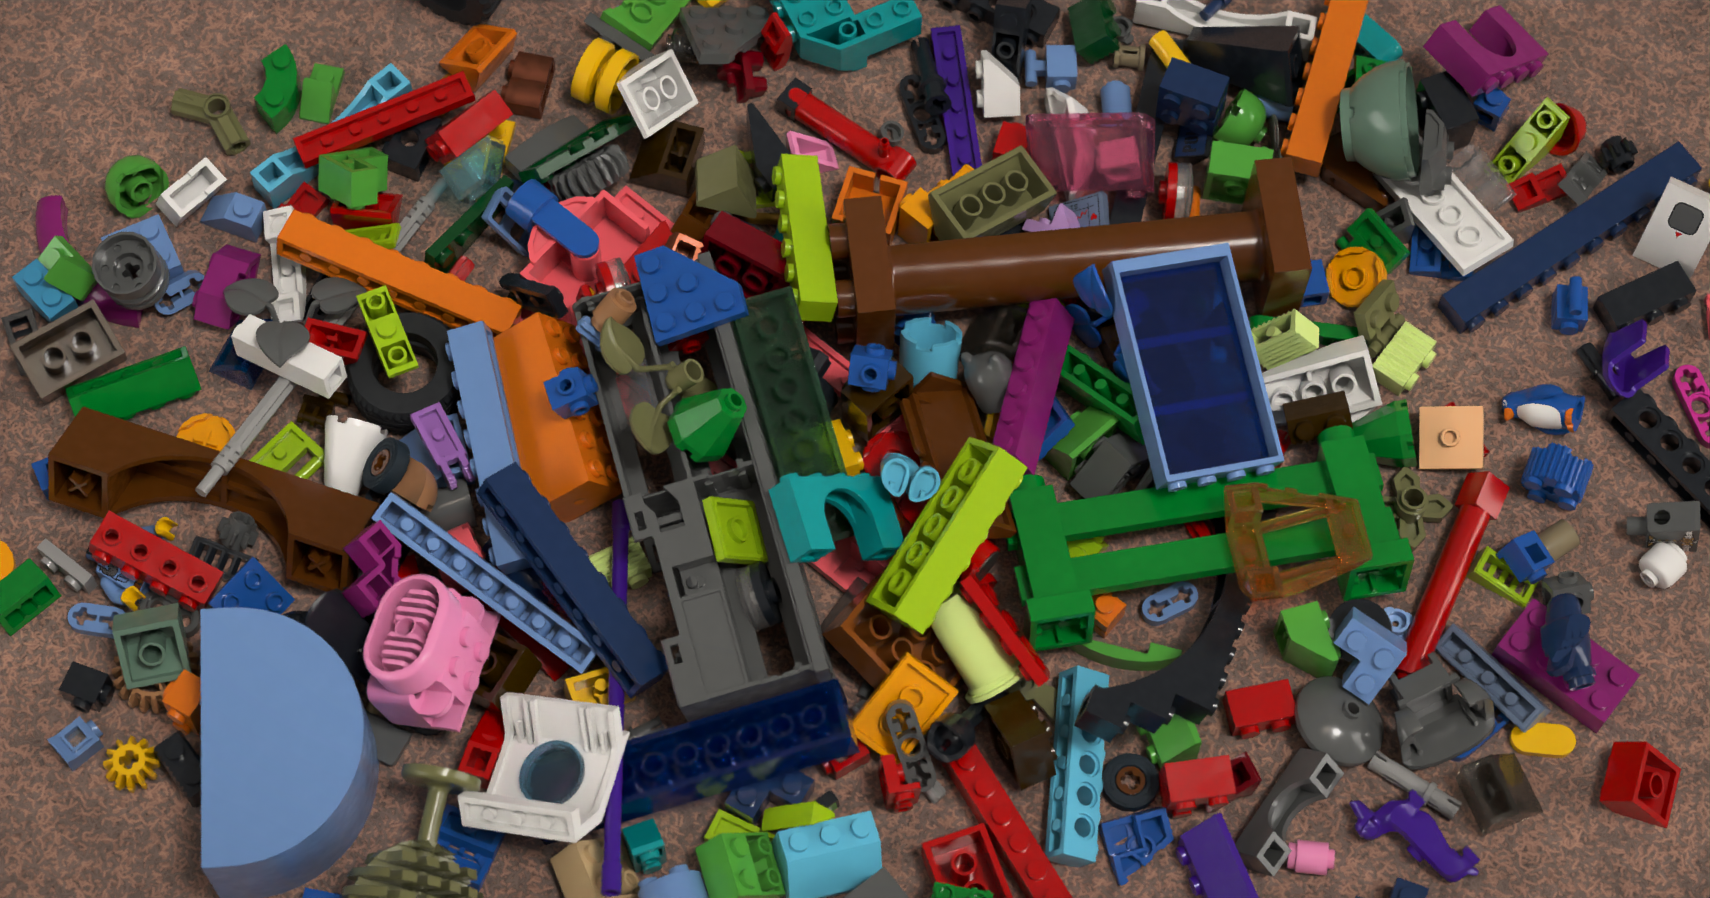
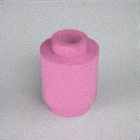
[1287,840,1335,875]

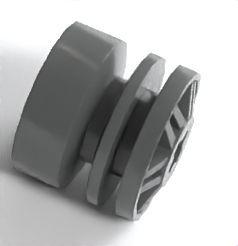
[92,232,170,310]

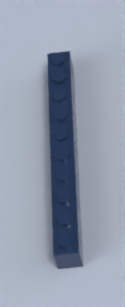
[1437,141,1702,334]

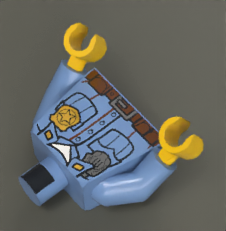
[86,517,178,611]

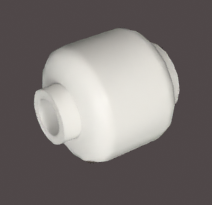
[1639,542,1687,589]

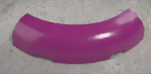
[36,195,143,328]

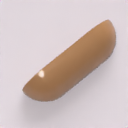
[392,457,438,512]

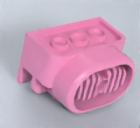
[363,574,501,732]

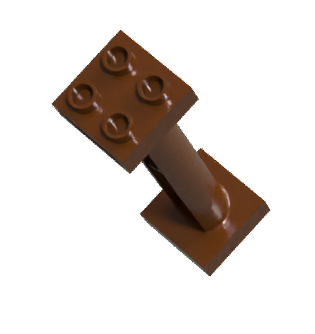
[827,157,1312,357]

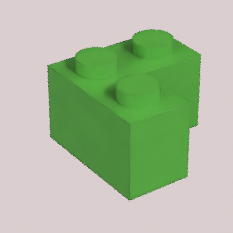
[318,147,388,210]

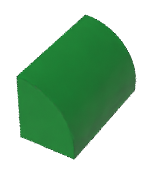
[0,558,61,637]

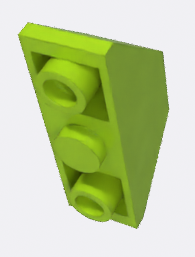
[1489,97,1570,184]
[356,285,419,379]

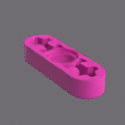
[1672,365,1710,449]

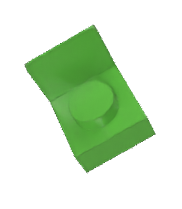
[299,63,345,124]
[38,236,98,301]

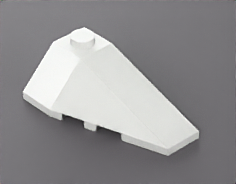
[1262,335,1382,413]

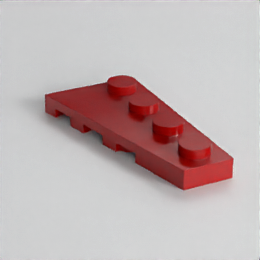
[960,561,1050,687]

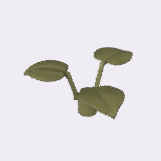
[600,316,718,455]

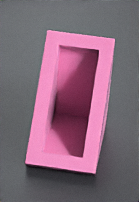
[786,131,839,173]

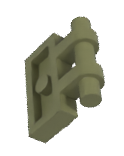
[1354,279,1405,358]

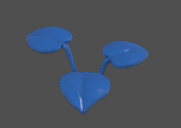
[1065,264,1162,396]

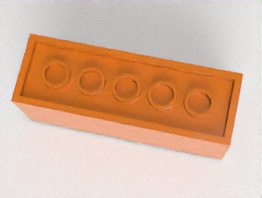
[493,312,623,523]

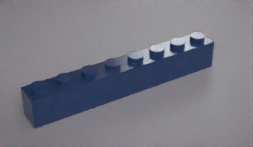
[477,462,668,699]

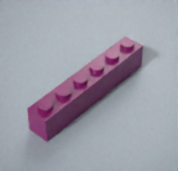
[992,298,1075,475]

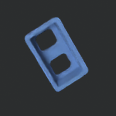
[481,186,531,258]

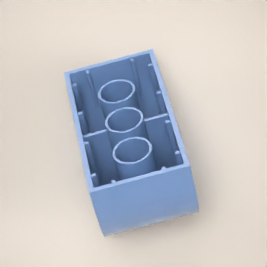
[200,607,379,898]

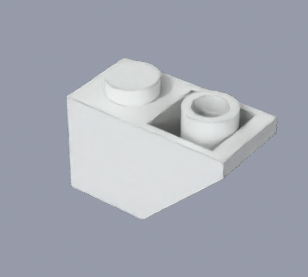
[975,50,1020,117]

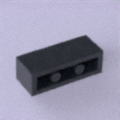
[1593,261,1697,334]

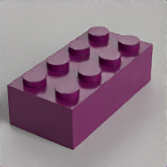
[1492,598,1640,734]

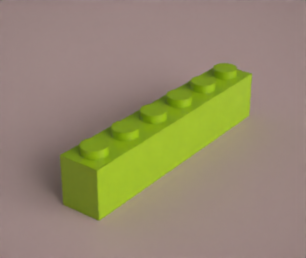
[772,154,838,322]

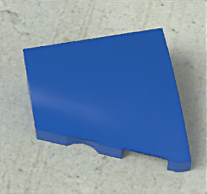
[1098,806,1174,886]

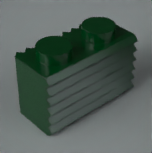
[1067,0,1121,64]

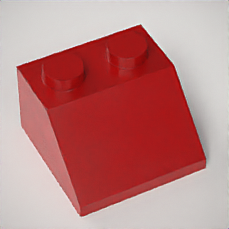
[1599,741,1681,828]

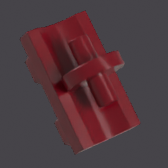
[716,50,768,104]

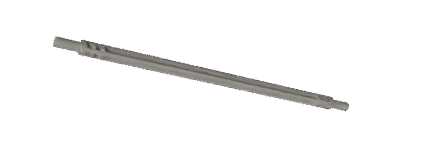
[195,177,449,497]

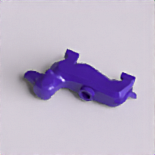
[1349,788,1480,883]

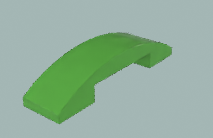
[1068,640,1182,671]

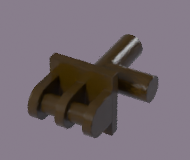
[297,391,352,430]

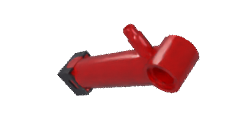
[777,77,917,181]

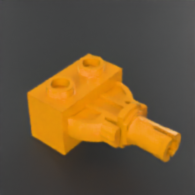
[898,164,974,244]

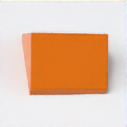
[439,24,517,93]

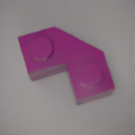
[192,244,261,330]
[342,520,401,618]

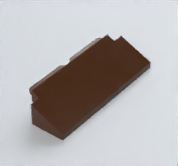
[900,371,1017,539]

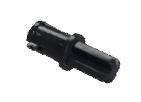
[1576,342,1619,401]

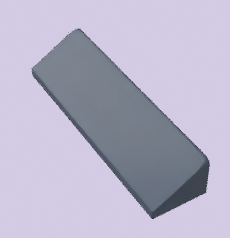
[1436,623,1551,733]

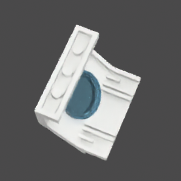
[458,692,630,843]

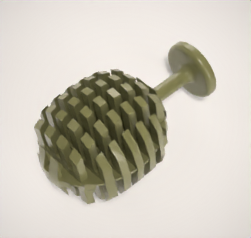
[340,763,484,898]

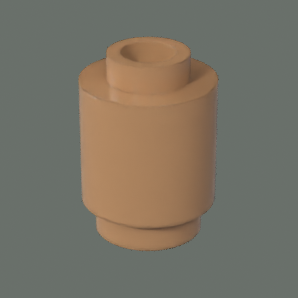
[591,288,636,333]

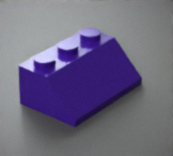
[1175,812,1259,898]

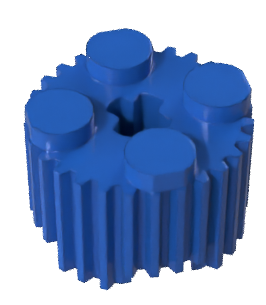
[1521,442,1594,511]

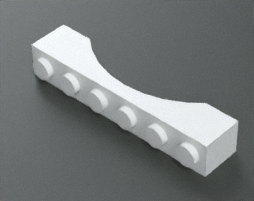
[1133,0,1318,61]

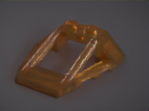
[1224,482,1373,601]

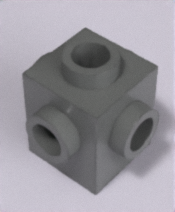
[1541,571,1594,614]

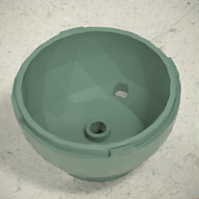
[1340,59,1419,181]

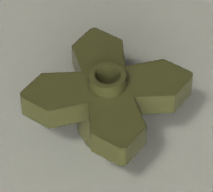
[1382,467,1453,552]

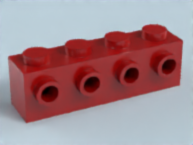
[89,511,224,612]

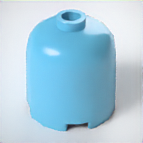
[899,317,962,387]

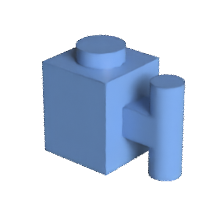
[1024,45,1077,93]

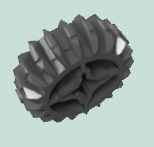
[548,145,630,202]

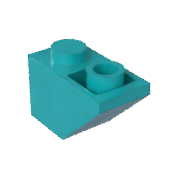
[622,818,667,874]

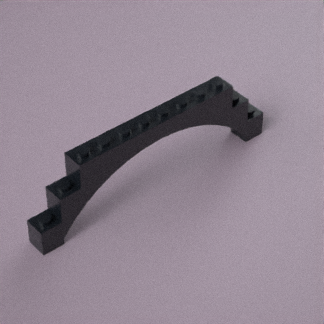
[1074,414,1277,743]

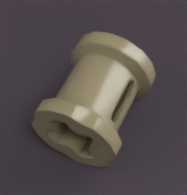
[1113,42,1146,71]

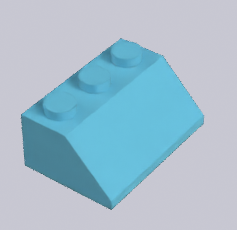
[771,811,882,898]

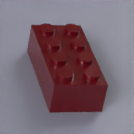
[700,211,808,330]

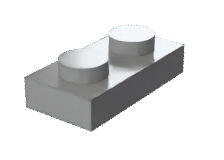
[37,538,98,594]

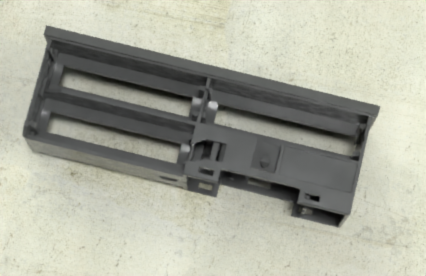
[572,251,842,735]

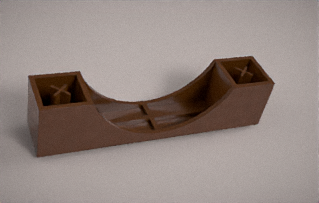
[48,407,379,592]

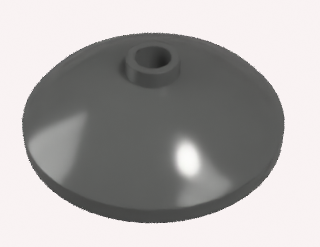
[1294,676,1384,767]

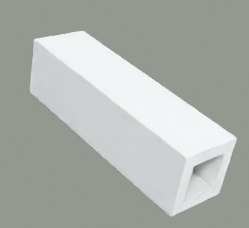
[231,314,347,399]

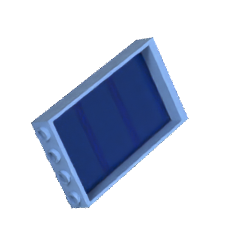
[1102,243,1285,492]

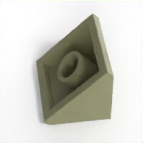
[695,145,757,219]

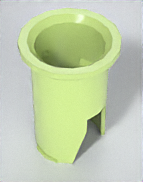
[931,580,1023,704]

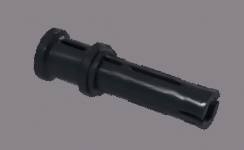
[911,37,951,115]

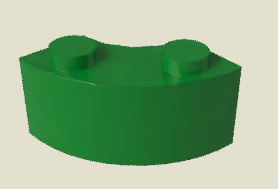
[254,44,301,134]

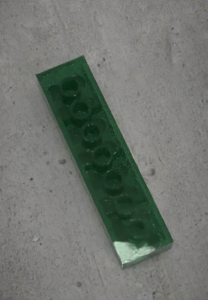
[731,286,855,542]

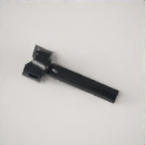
[927,691,1008,763]

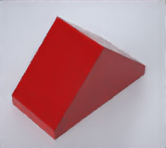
[304,317,368,365]

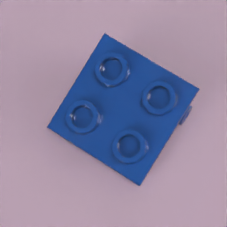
[208,556,295,614]

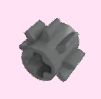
[217,511,259,551]

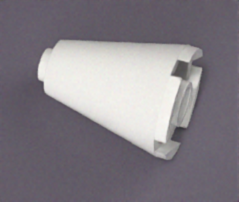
[324,415,388,496]

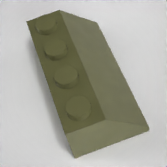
[928,145,1057,241]

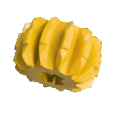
[103,735,161,793]

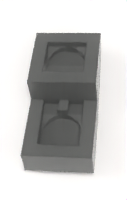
[1558,151,1608,206]

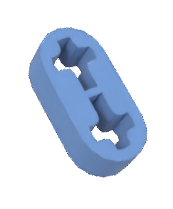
[153,270,205,315]
[1141,581,1198,626]
[68,603,126,639]

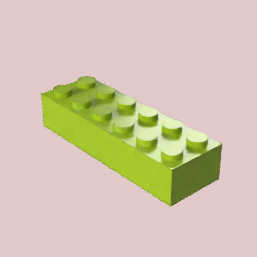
[866,436,1028,634]

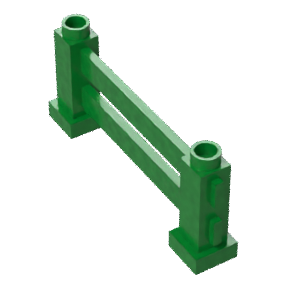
[1005,425,1414,652]

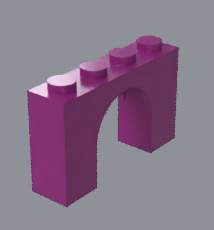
[1423,5,1549,97]

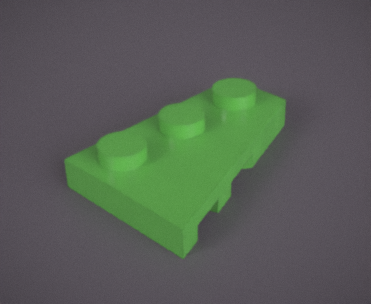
[600,0,692,51]

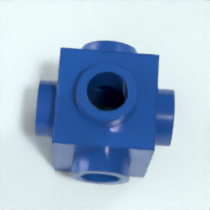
[848,343,897,392]
[543,366,599,419]

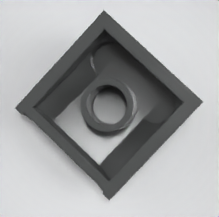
[1419,109,1454,196]

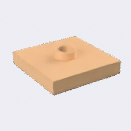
[1419,406,1484,470]

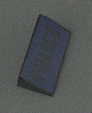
[1174,125,1213,166]

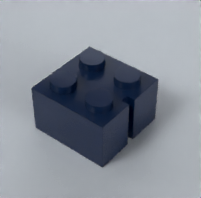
[1155,57,1230,136]

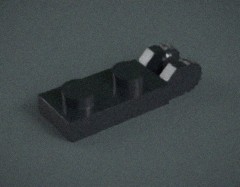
[499,272,569,319]

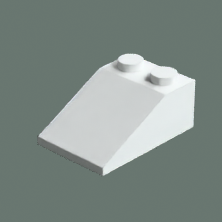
[616,49,699,139]

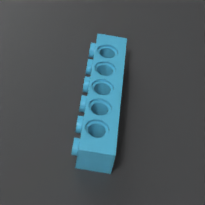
[1045,665,1109,868]

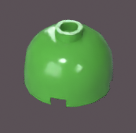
[1212,88,1268,146]
[105,155,169,218]

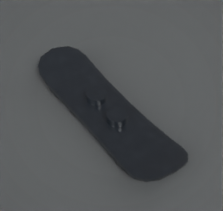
[304,591,443,736]

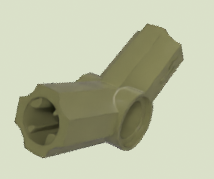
[171,88,251,156]

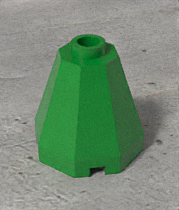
[667,388,747,462]
[1352,399,1417,468]

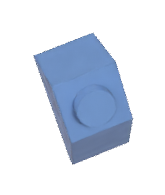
[200,192,267,242]

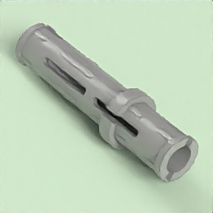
[1367,751,1462,820]

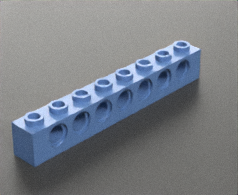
[371,492,597,674]

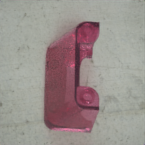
[1025,112,1155,199]

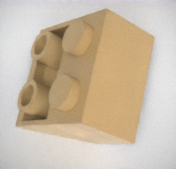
[550,838,640,898]

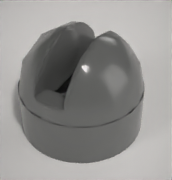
[878,121,904,147]

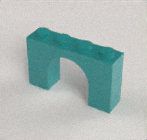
[768,473,904,563]

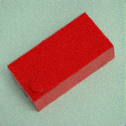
[921,823,1013,898]

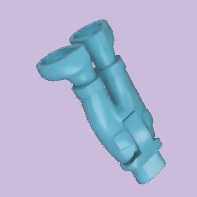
[880,453,940,502]

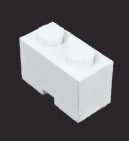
[156,157,227,227]

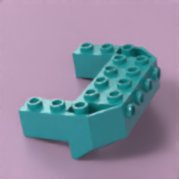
[769,0,922,71]

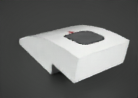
[1632,177,1710,279]

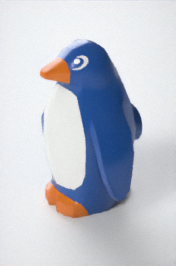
[1501,384,1585,435]

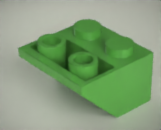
[1273,601,1341,678]
[695,832,786,898]

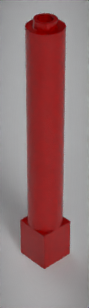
[1394,471,1510,680]

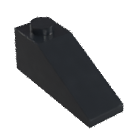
[746,103,791,202]

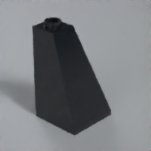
[1184,26,1304,107]

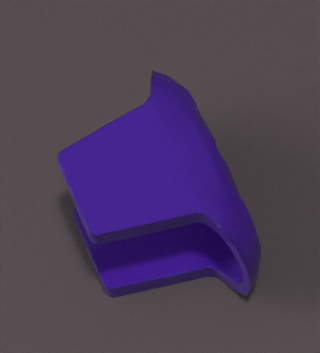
[1602,319,1670,398]

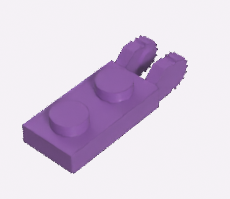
[410,402,476,490]

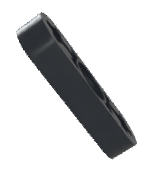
[899,74,946,155]

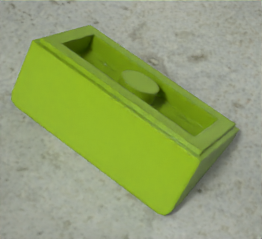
[761,801,835,832]

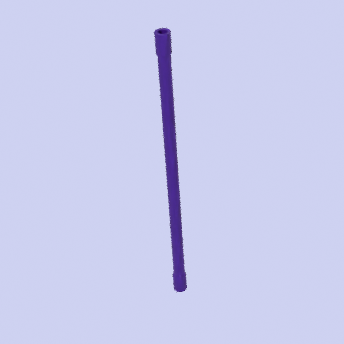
[601,499,631,897]

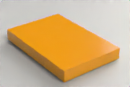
[846,651,959,763]

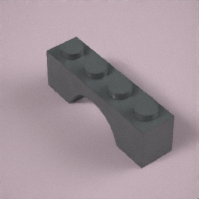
[1235,747,1344,877]

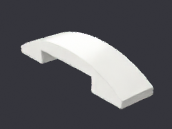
[263,205,307,323]

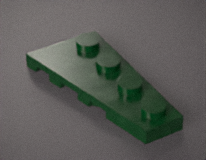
[518,113,637,184]
[424,175,514,273]

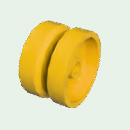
[571,37,639,115]

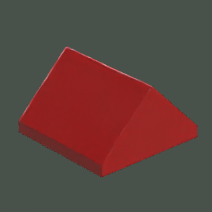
[330,192,403,230]

